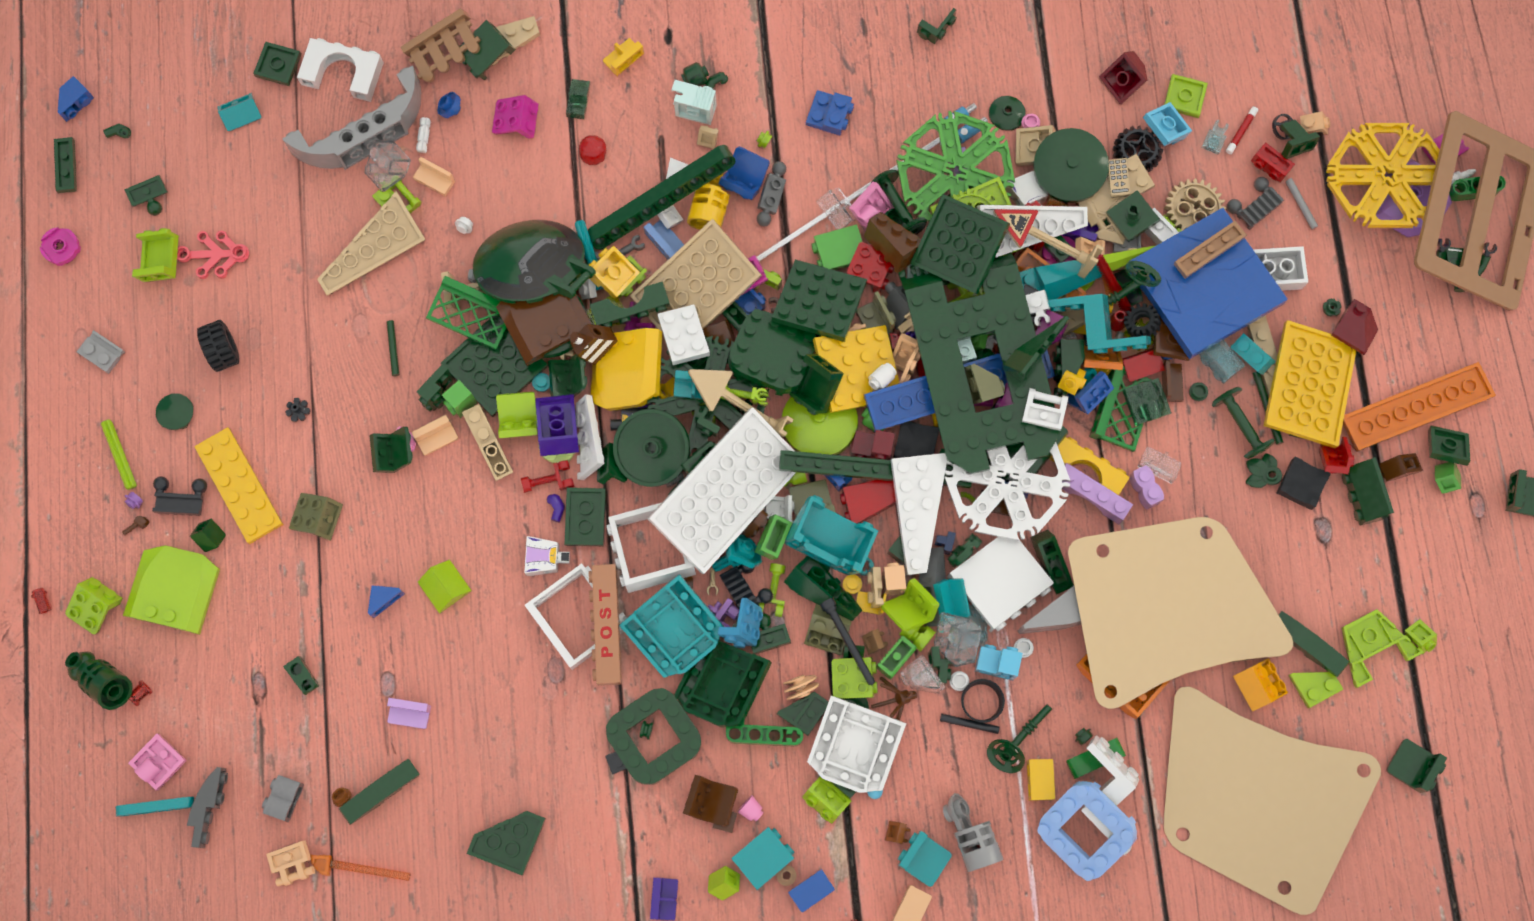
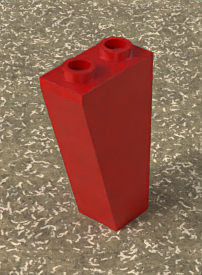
[840,480,896,524]

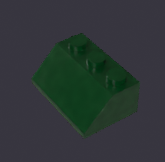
[1342,457,1394,526]

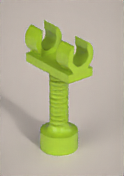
[720,384,769,406]
[759,563,786,617]

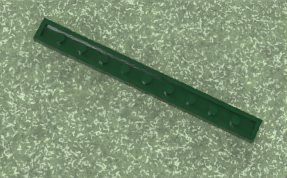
[779,450,972,488]

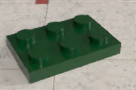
[564,488,606,547]

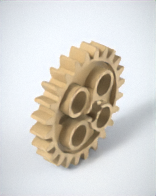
[1164,178,1226,231]

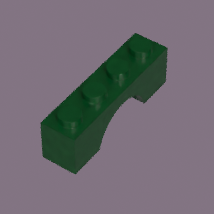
[590,281,670,328]

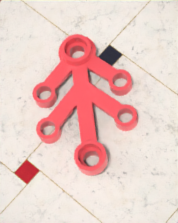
[177,230,249,279]

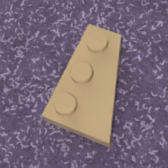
[492,16,540,66]

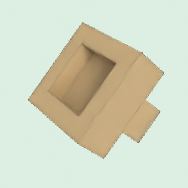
[697,125,719,149]

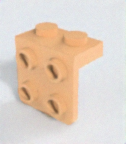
[893,333,921,384]

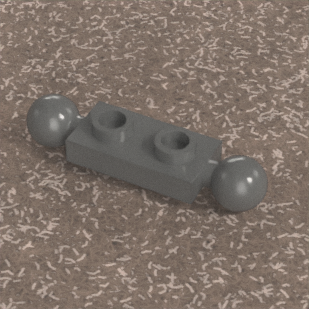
[757,161,787,227]

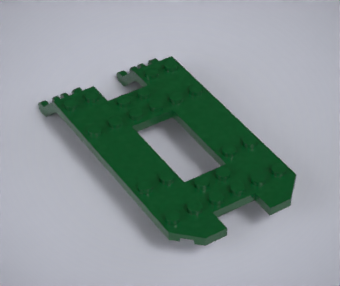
[898,252,1061,475]

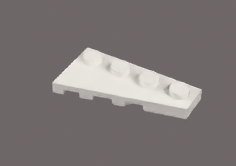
[576,395,604,480]

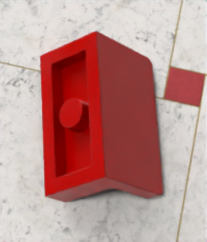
[1122,348,1164,382]

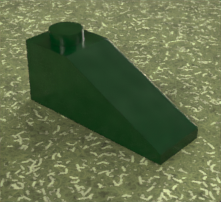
[1030,530,1074,594]

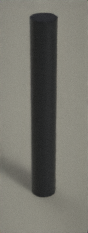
[940,713,1000,734]

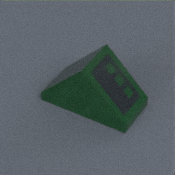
[1114,269,1143,307]

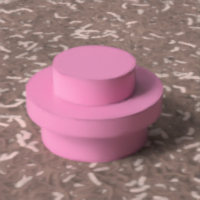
[1021,114,1040,128]

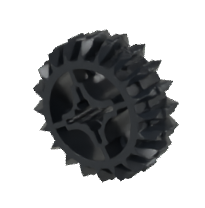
[1112,125,1163,172]

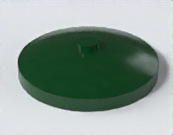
[1033,128,1109,203]
[613,409,690,487]

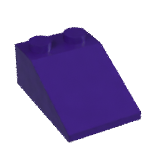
[535,395,579,456]

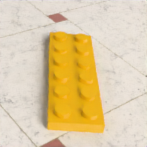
[194,427,284,544]

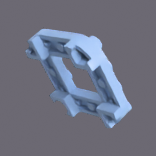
[1037,781,1137,881]

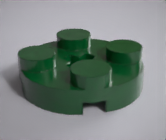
[947,533,982,568]

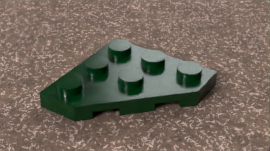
[466,811,546,876]

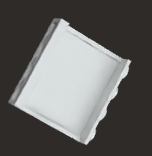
[947,528,1054,633]

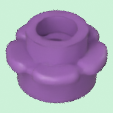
[124,492,143,509]

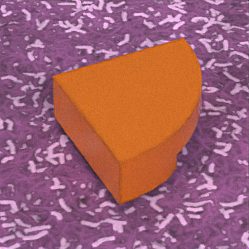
[310,855,332,876]

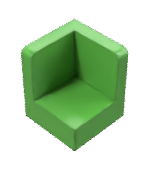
[1435,462,1461,494]

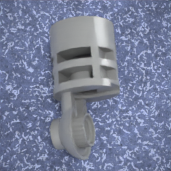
[943,793,1004,872]

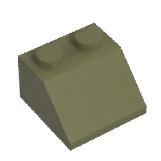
[964,364,1005,405]

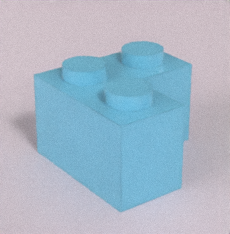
[974,644,1023,681]

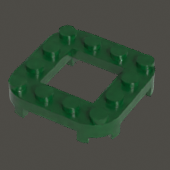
[606,688,701,785]

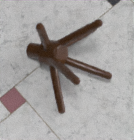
[871,677,917,721]

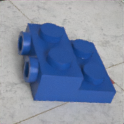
[806,90,854,136]

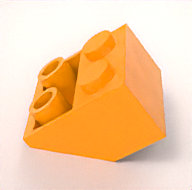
[1233,658,1288,712]

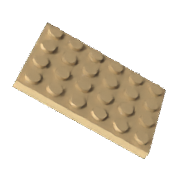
[630,219,763,334]

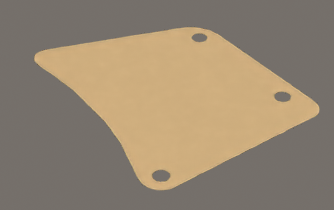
[1068,517,1293,709]
[1164,686,1381,915]

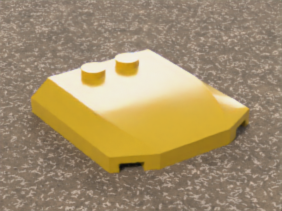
[591,328,663,411]

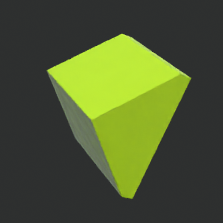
[418,559,472,613]

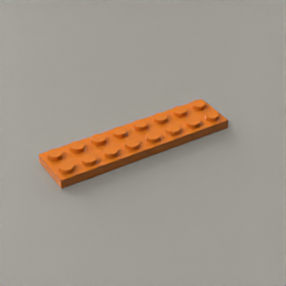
[1343,362,1496,452]

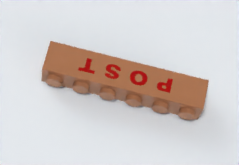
[589,564,622,686]

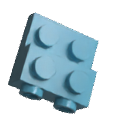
[1143,102,1192,146]

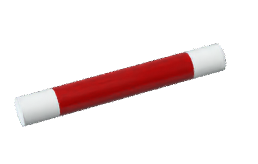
[1226,106,1258,155]

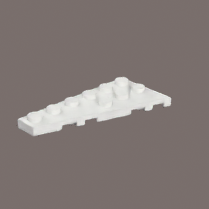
[977,205,1088,257]
[891,453,947,575]

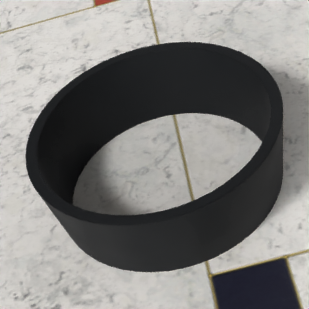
[961,679,1005,723]

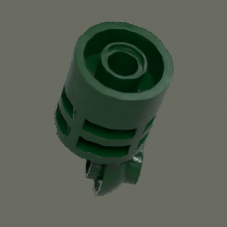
[65,651,133,710]

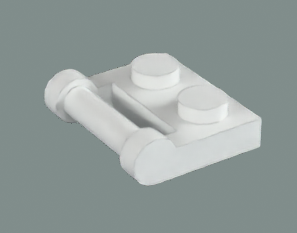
[1022,388,1068,431]

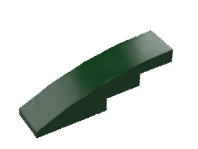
[1279,611,1349,678]
[339,759,420,825]

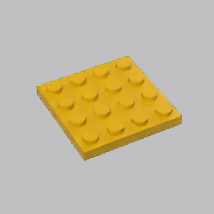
[813,325,899,413]

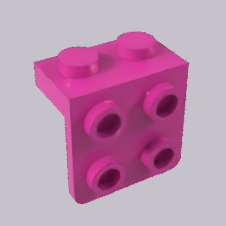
[492,95,539,139]

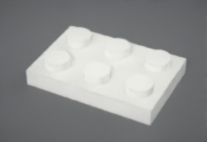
[658,305,710,365]

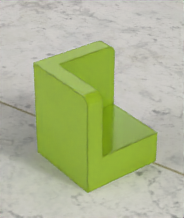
[708,866,740,900]

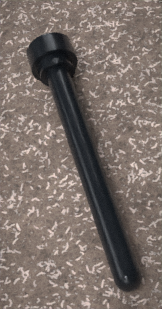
[820,597,875,685]

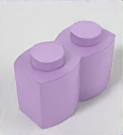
[1129,465,1164,510]

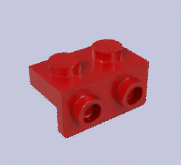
[1251,142,1295,183]
[1319,437,1355,474]

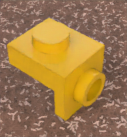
[1058,368,1087,396]

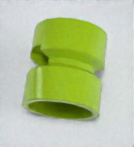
[899,625,936,652]

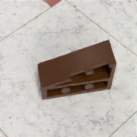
[864,212,921,274]

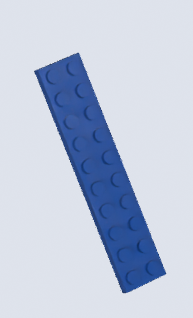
[864,350,1055,431]

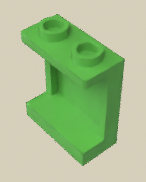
[811,224,863,270]

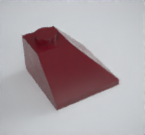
[1099,51,1148,105]
[1331,299,1378,355]

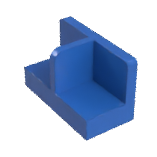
[788,869,835,912]

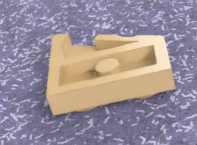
[867,567,884,608]

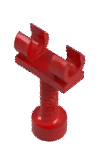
[521,460,574,493]

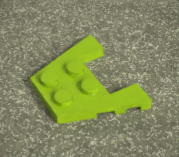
[1341,609,1424,688]

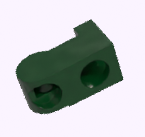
[283,656,319,695]

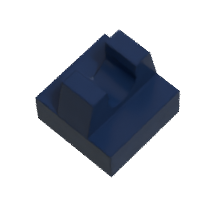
[934,531,956,555]

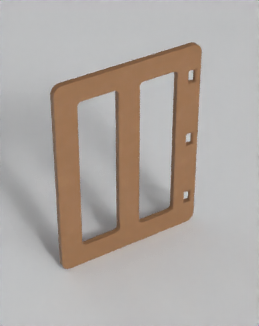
[1414,111,1534,311]

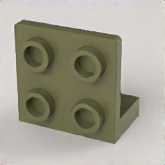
[856,291,896,337]
[789,479,836,517]
[289,493,343,541]

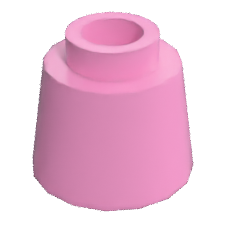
[737,795,764,822]

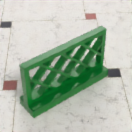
[426,276,506,350]
[1089,366,1157,452]

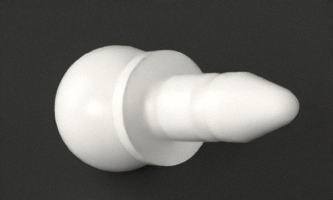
[1451,169,1476,187]

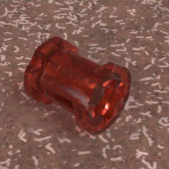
[129,680,153,706]

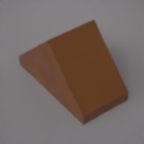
[702,320,736,347]

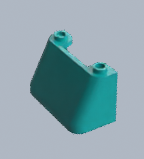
[784,495,879,575]

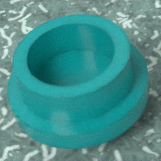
[532,373,550,392]

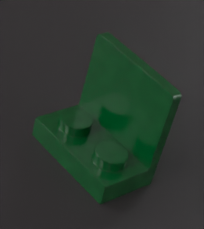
[1505,469,1534,517]

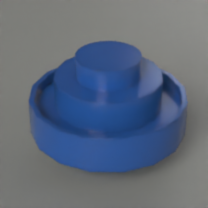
[437,92,461,118]

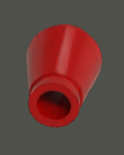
[1110,310,1126,331]

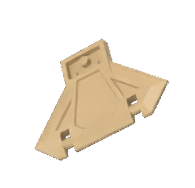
[1077,154,1155,245]

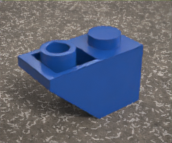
[58,76,94,122]

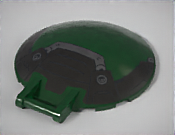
[473,220,596,304]

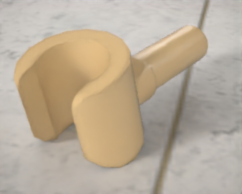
[707,569,719,595]

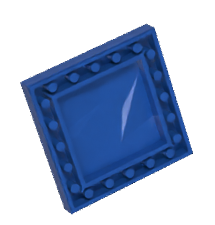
[1130,208,1288,359]

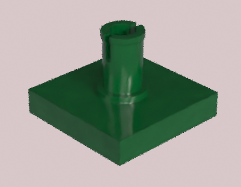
[1106,190,1160,243]

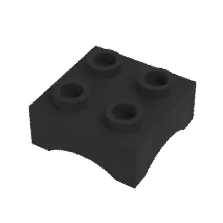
[893,421,939,459]
[1276,456,1331,510]

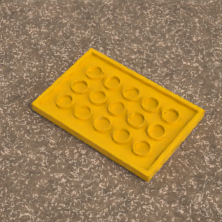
[1263,320,1356,448]

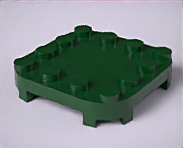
[727,309,816,396]

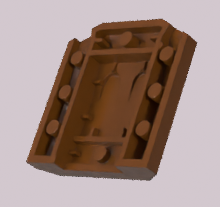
[496,285,592,366]

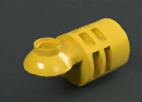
[687,173,730,230]

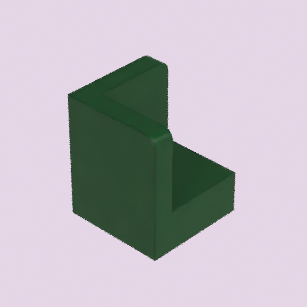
[190,519,226,552]

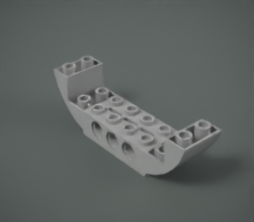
[283,65,422,170]

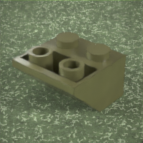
[804,604,852,655]

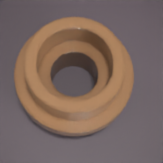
[776,865,797,886]

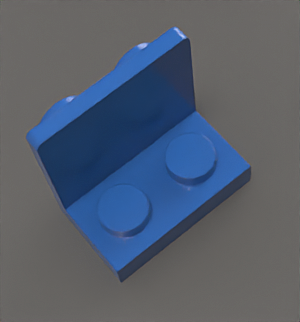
[1066,371,1114,414]

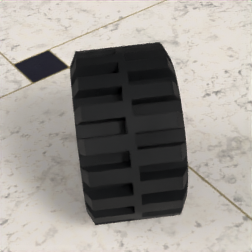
[197,319,239,372]

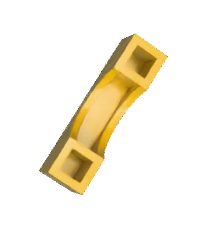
[1050,437,1130,495]

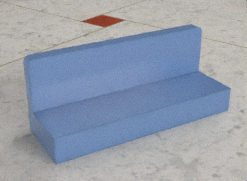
[644,220,684,260]

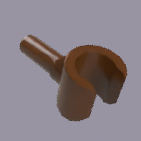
[122,516,150,535]

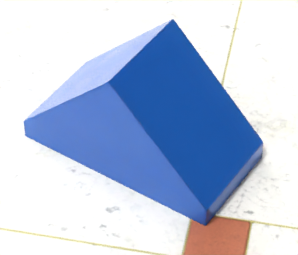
[368,585,405,618]

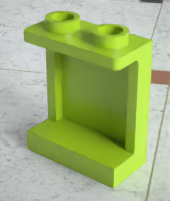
[132,228,179,282]

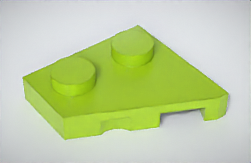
[1288,672,1343,708]

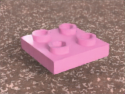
[849,182,894,231]
[128,733,187,791]

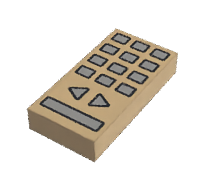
[1109,158,1130,198]

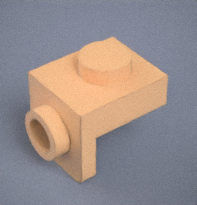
[1300,111,1330,135]
[1075,237,1105,255]

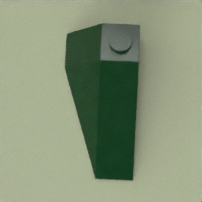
[1002,316,1069,383]
[784,556,862,621]

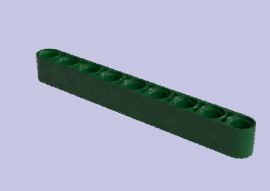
[588,145,736,250]

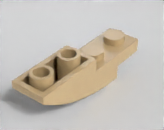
[462,404,513,481]

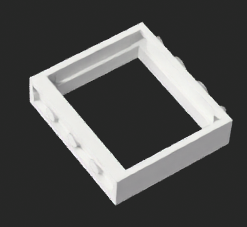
[606,503,696,593]
[525,563,627,670]

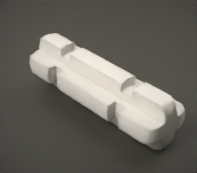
[416,117,431,153]

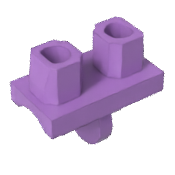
[707,598,739,627]

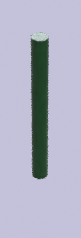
[1252,372,1284,445]

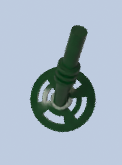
[1108,261,1161,306]
[987,704,1052,773]

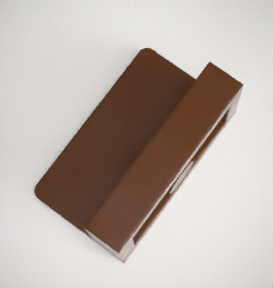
[1162,360,1184,402]

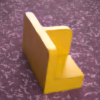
[603,38,644,76]
[1027,759,1055,801]

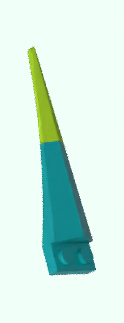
[1019,245,1156,300]

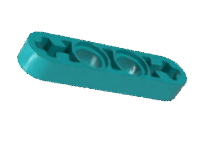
[115,797,194,817]

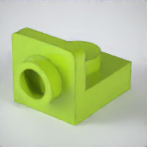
[1405,619,1437,654]

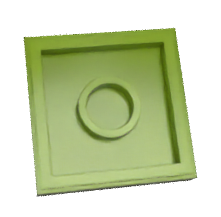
[1164,74,1208,118]

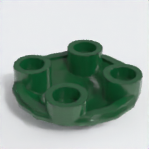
[155,393,194,430]

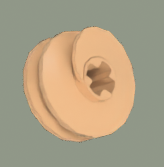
[783,675,819,700]

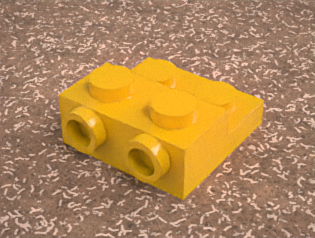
[589,246,640,299]

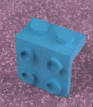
[718,598,763,648]

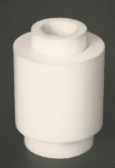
[868,363,897,390]

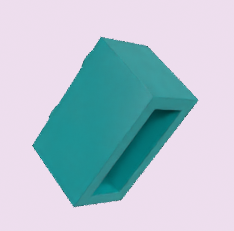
[1231,333,1276,375]

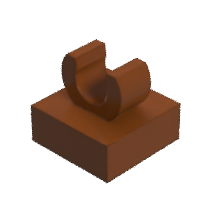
[885,821,911,844]

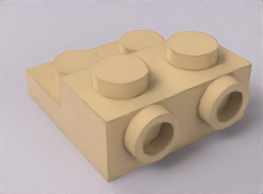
[1016,125,1056,166]

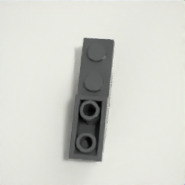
[919,547,946,627]
[187,767,228,848]

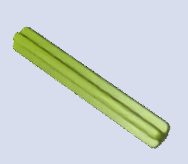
[101,419,137,490]

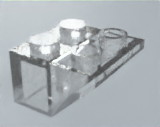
[364,140,411,192]
[934,612,982,667]

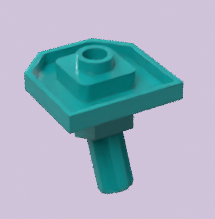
[712,534,762,572]

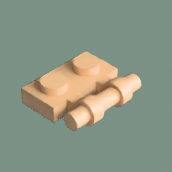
[266,840,315,887]

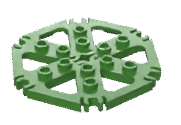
[896,111,1015,222]

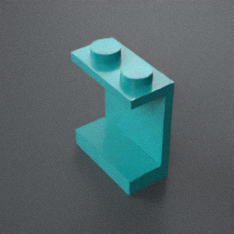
[731,827,795,890]

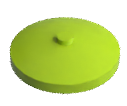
[782,397,858,455]

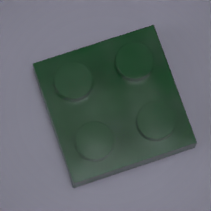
[253,42,302,86]
[1428,426,1471,466]

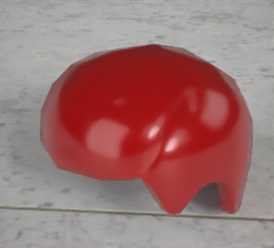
[579,135,607,165]

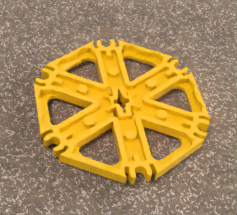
[1326,123,1440,228]

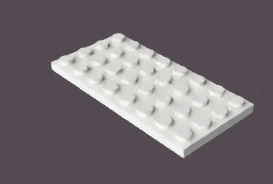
[647,407,796,574]

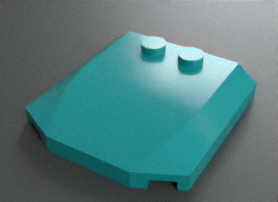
[619,574,724,678]

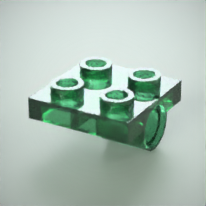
[1122,378,1172,426]

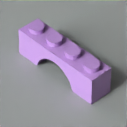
[1062,463,1133,525]

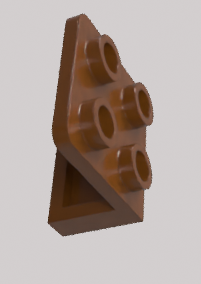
[683,775,738,827]

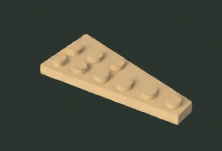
[317,191,425,296]

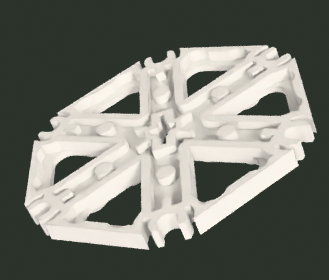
[944,442,1070,541]

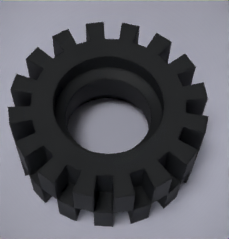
[1124,303,1161,338]

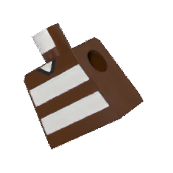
[570,324,618,365]

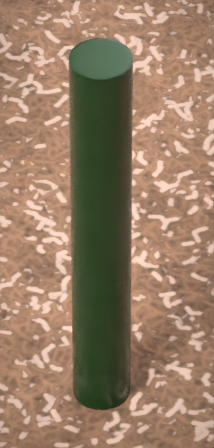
[386,320,400,376]

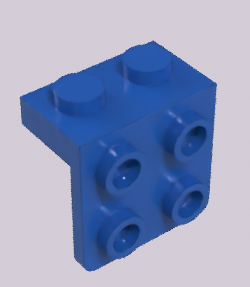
[719,146,770,200]

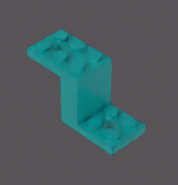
[1048,294,1151,354]

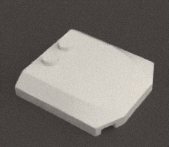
[807,696,907,793]

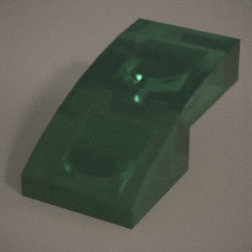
[566,79,590,119]

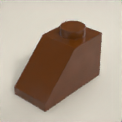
[1379,453,1423,481]

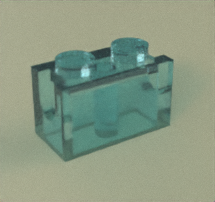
[1199,340,1245,384]

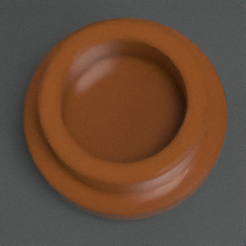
[332,787,352,807]

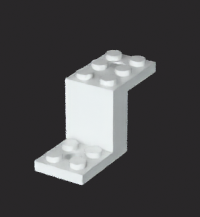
[1081,735,1140,855]

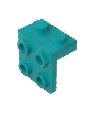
[897,831,952,887]

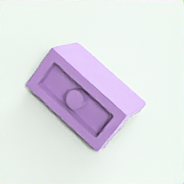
[387,698,431,729]

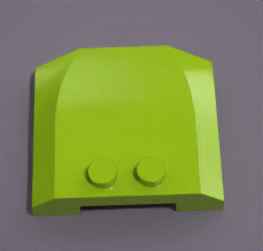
[123,545,220,635]

